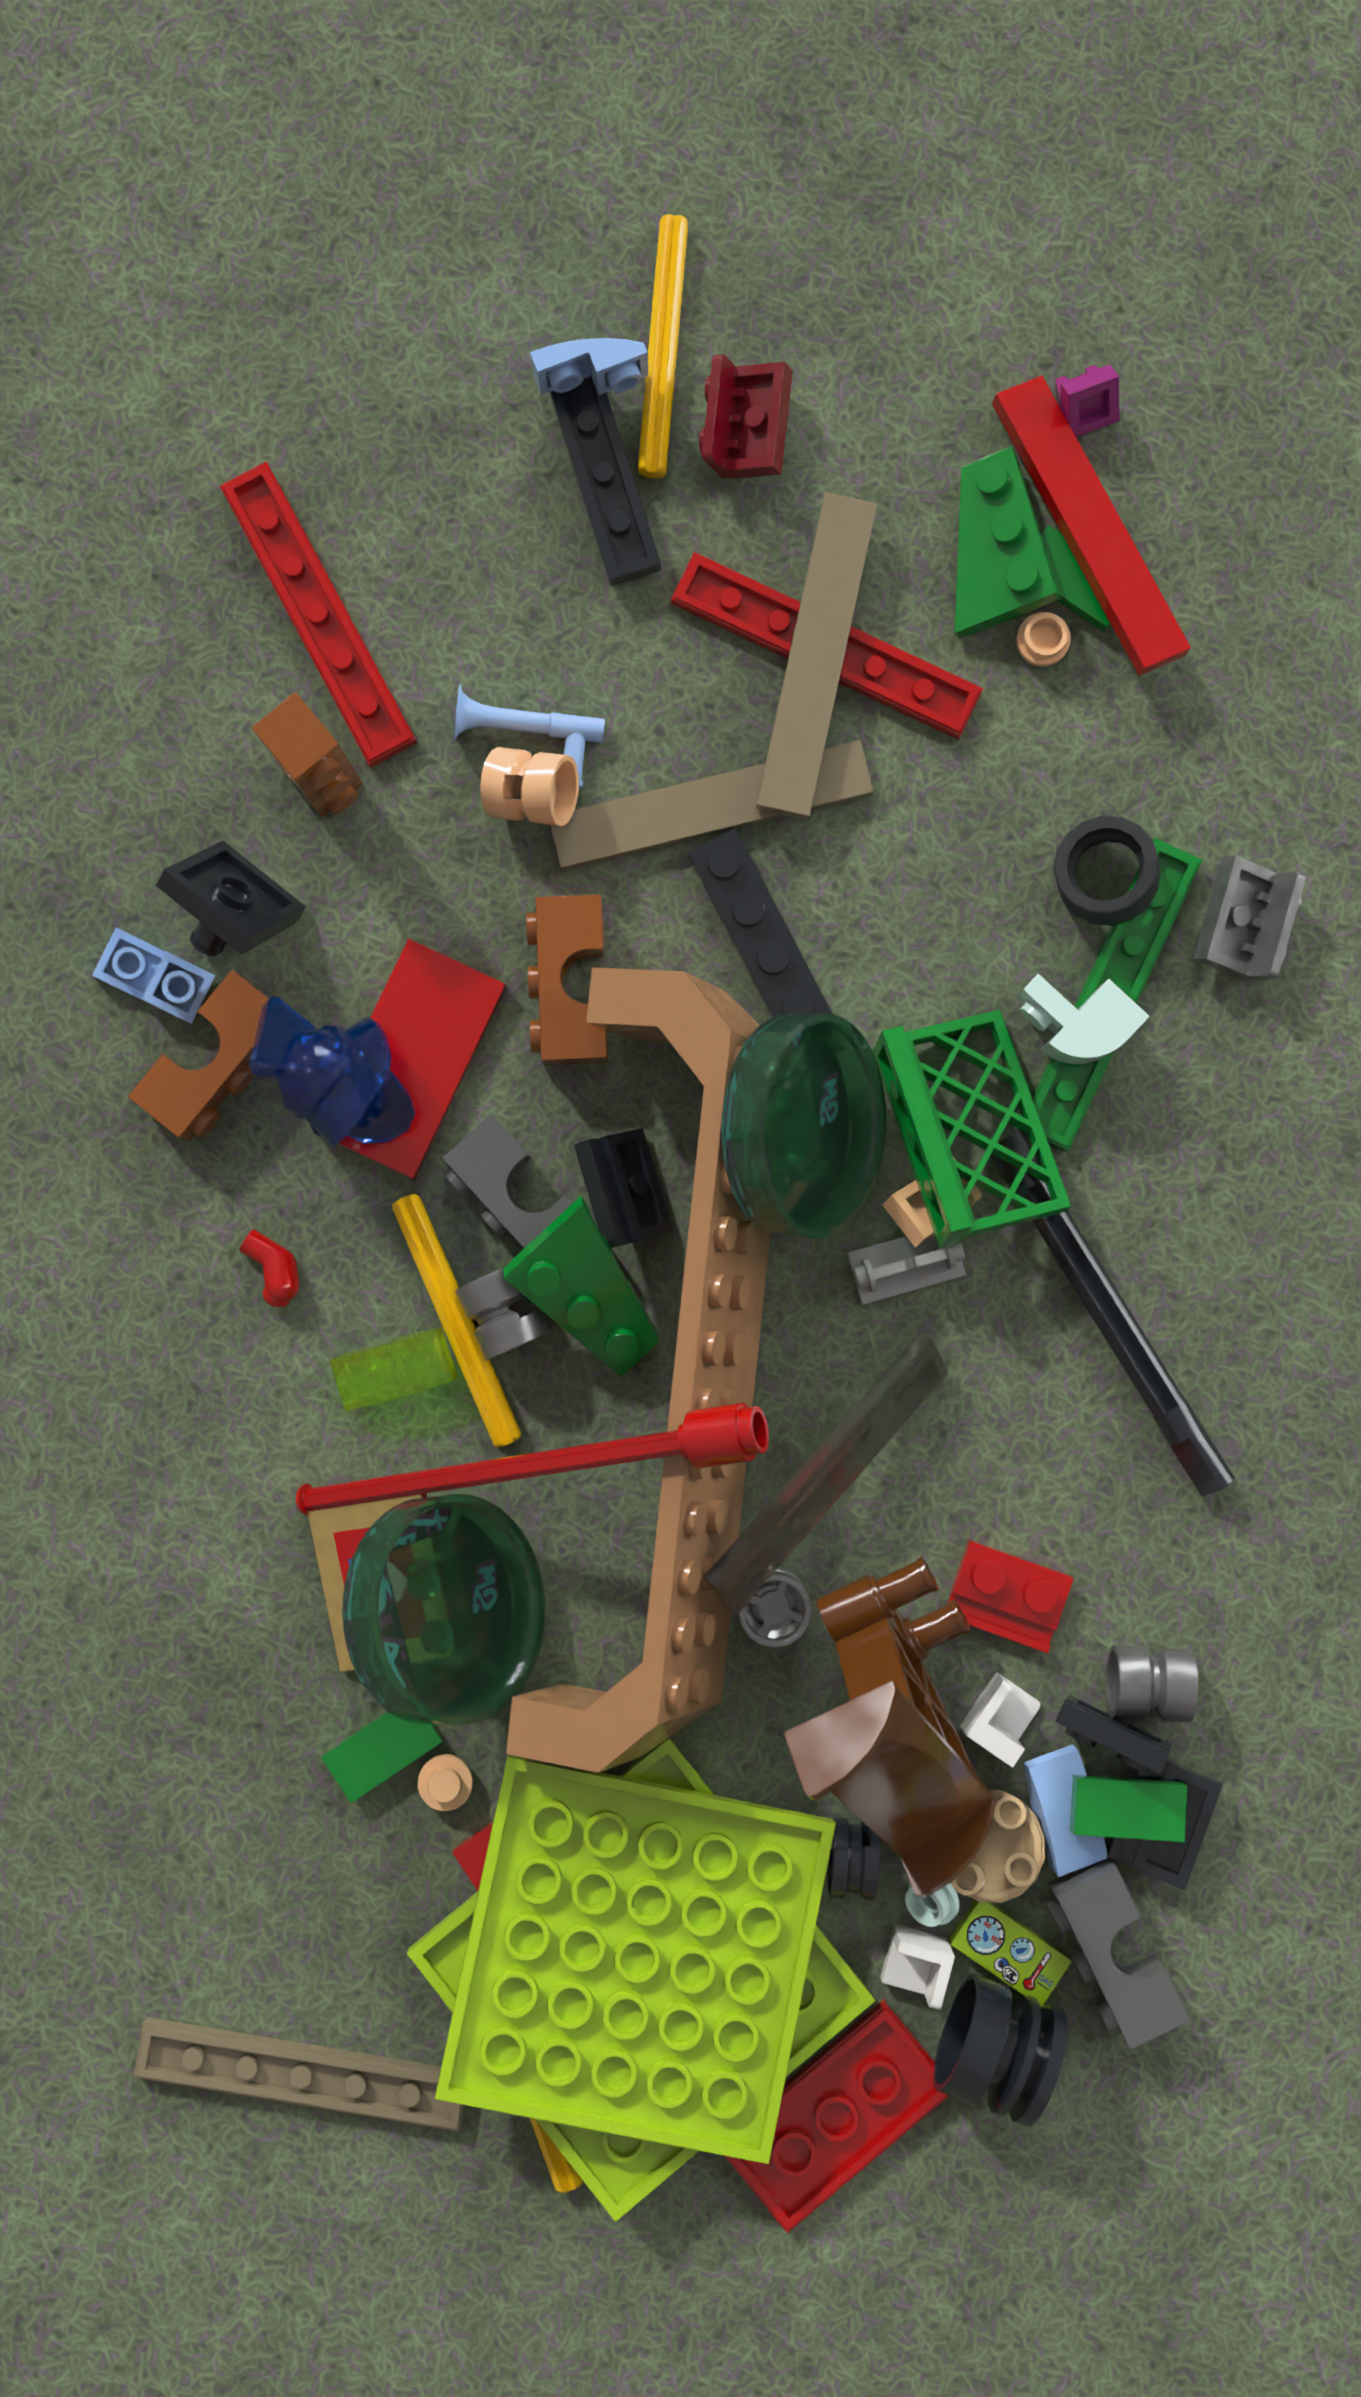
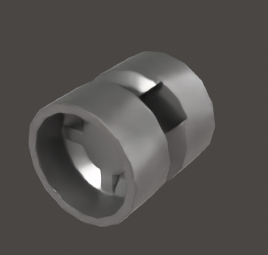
[455,1268,550,1361]
[737,1565,811,1648]
[1106,1645,1198,1723]

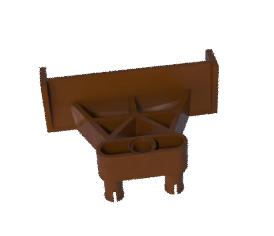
[783,1556,996,1898]

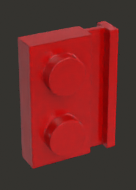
[947,1540,1074,1653]

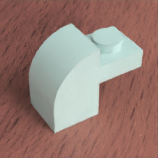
[1015,974,1150,1064]

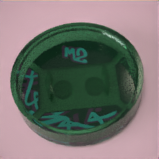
[721,1014,886,1239]
[342,1494,545,1725]

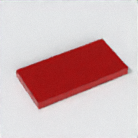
[315,938,507,1179]
[725,1999,949,2233]

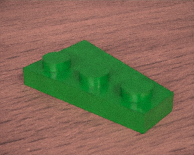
[955,446,1061,638]
[503,1195,660,1377]

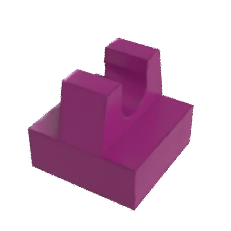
[1055,365,1120,437]

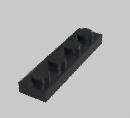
[549,376,661,586]
[688,828,834,1037]

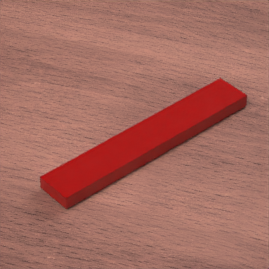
[992,375,1191,676]
[220,461,417,768]
[671,552,983,740]

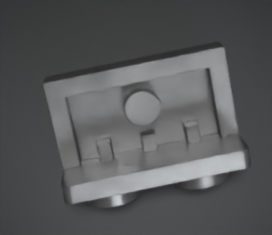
[1193,855,1306,980]

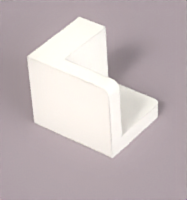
[960,1672,1040,1768]
[880,1924,955,2010]

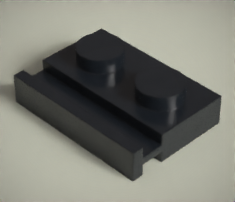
[574,1128,673,1248]
[1055,1695,1172,1774]
[1108,1761,1223,1890]

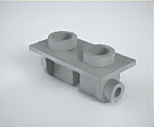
[847,1236,966,1305]

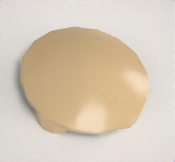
[951,1790,1045,1903]

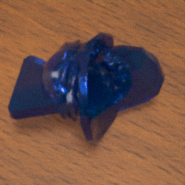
[249,996,416,1147]

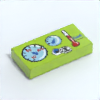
[948,1899,1072,2007]

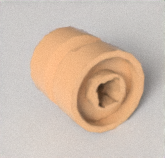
[480,747,579,827]

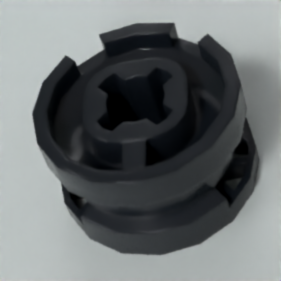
[828,1817,880,1901]

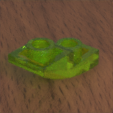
[329,1326,458,1411]

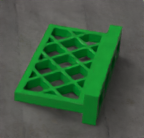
[873,1010,1071,1249]

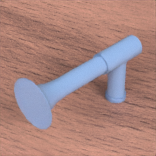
[454,684,605,789]

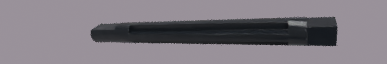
[990,1130,1235,1497]

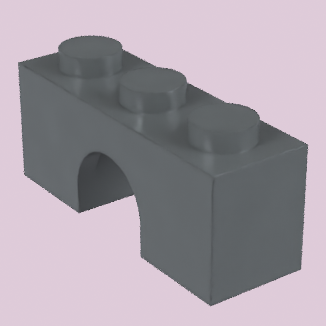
[442,1114,572,1248]
[1046,1855,1191,2050]

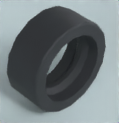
[1053,816,1161,926]

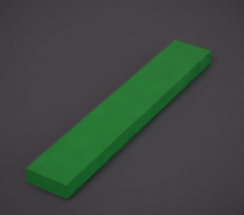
[1017,837,1202,1152]

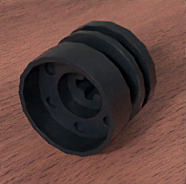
[933,1974,1068,2126]

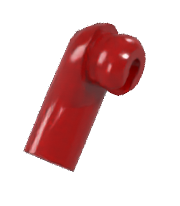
[239,1229,300,1308]

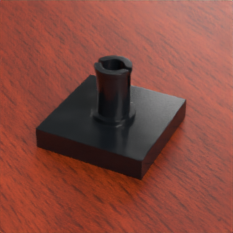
[156,841,306,956]

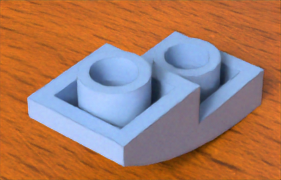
[530,338,648,395]
[92,928,215,1024]
[1023,1744,1108,1877]

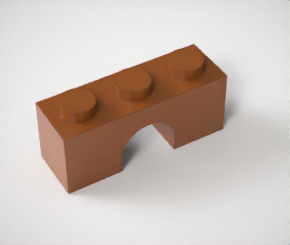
[251,692,363,817]
[526,895,608,1065]
[128,970,291,1141]

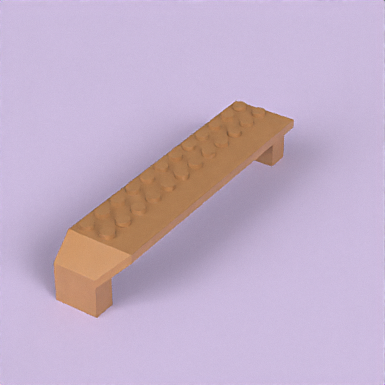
[506,967,789,1773]

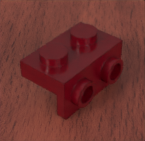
[699,354,793,479]

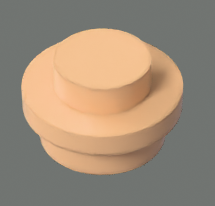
[1016,612,1071,667]
[418,1754,473,1811]

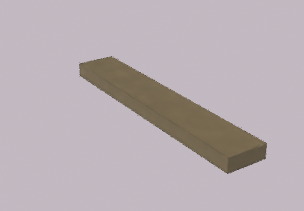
[756,492,877,820]
[550,740,874,871]
[133,2017,464,2132]

